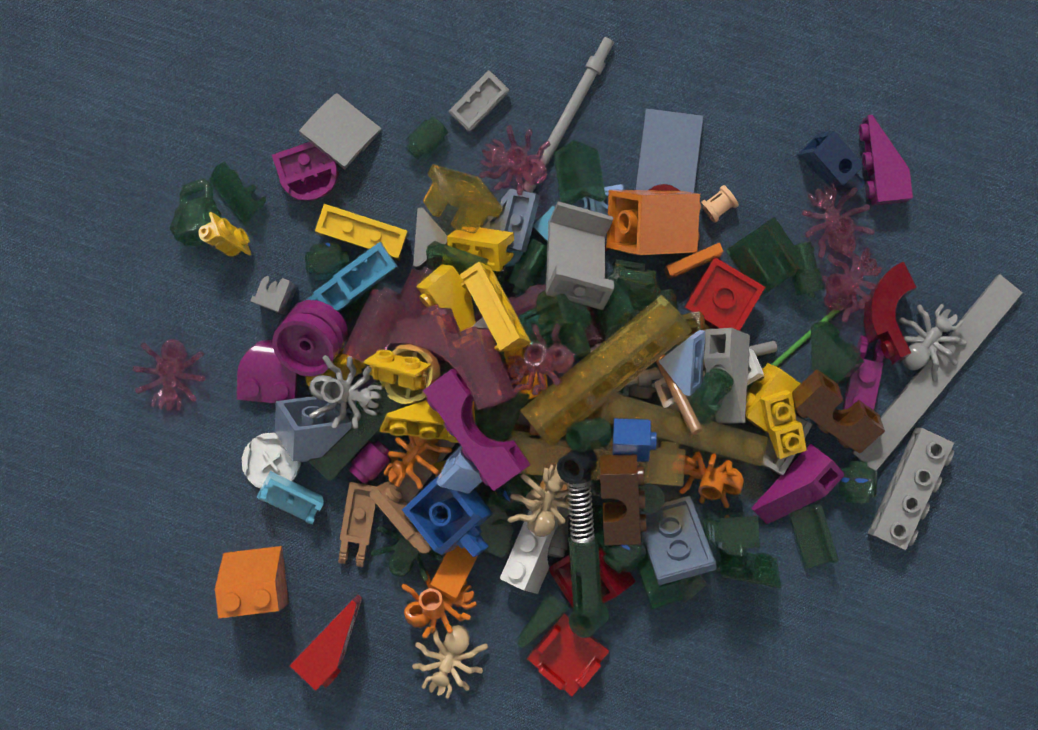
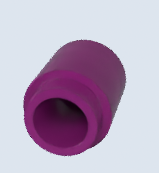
[349,441,391,484]

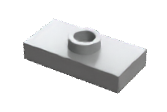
[448,70,510,133]

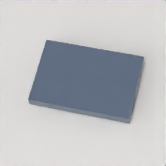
[635,108,703,193]
[640,496,717,585]

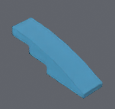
[306,242,398,313]

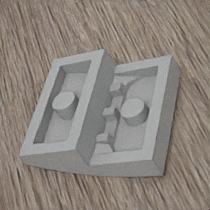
[299,93,381,170]

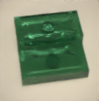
[726,217,808,296]
[519,294,591,373]

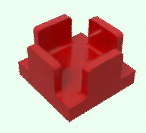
[684,257,765,331]
[527,613,609,696]

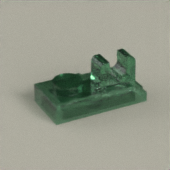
[209,161,266,224]

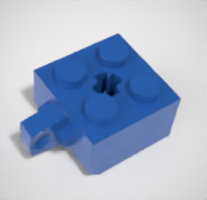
[402,474,493,557]

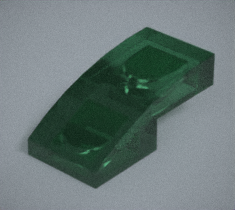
[597,286,634,344]

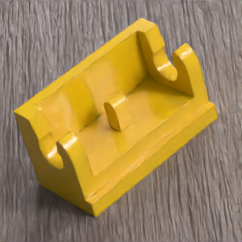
[447,225,514,272]

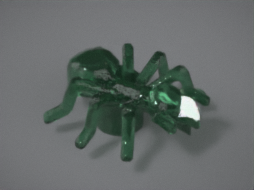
[371,526,443,581]

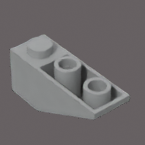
[704,328,750,424]

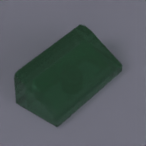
[426,241,488,275]

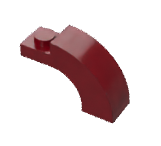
[864,262,917,365]

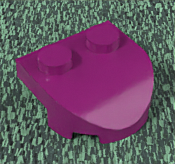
[272,142,339,201]
[237,340,298,403]

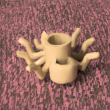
[508,464,572,537]
[412,622,488,699]

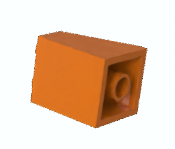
[606,190,701,255]
[215,546,289,619]

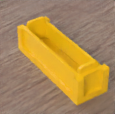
[315,204,409,261]
[460,262,531,355]

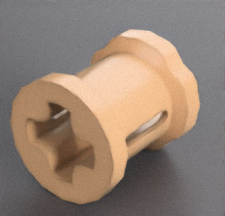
[700,185,739,223]

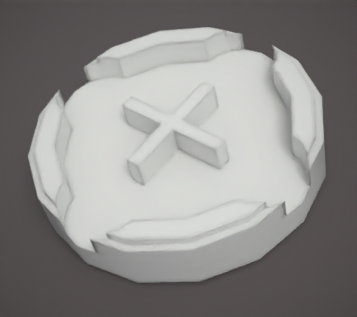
[242,433,301,489]

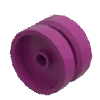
[272,300,348,376]

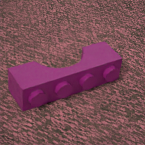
[423,366,531,491]

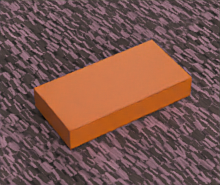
[664,242,724,279]
[428,546,478,601]

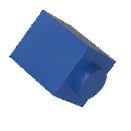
[613,418,657,462]

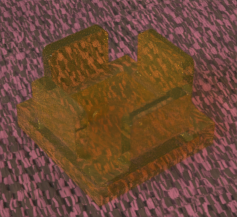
[423,164,503,234]

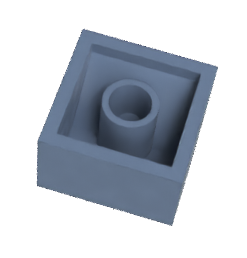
[275,396,352,462]

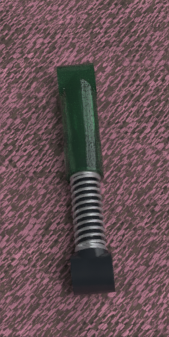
[557,445,609,638]

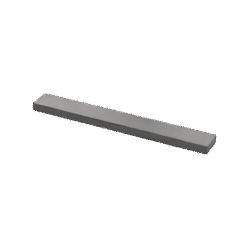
[851,274,1022,472]

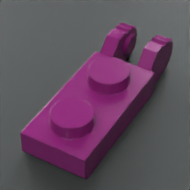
[842,335,884,410]

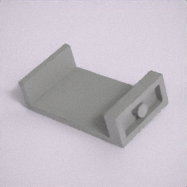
[546,201,614,310]

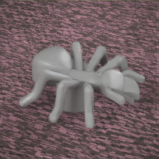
[899,304,967,381]
[309,355,383,429]

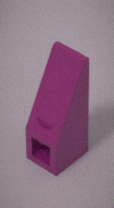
[859,115,913,206]
[751,444,845,524]

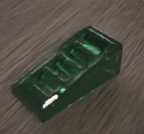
[517,593,569,648]

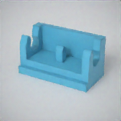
[257,471,324,524]

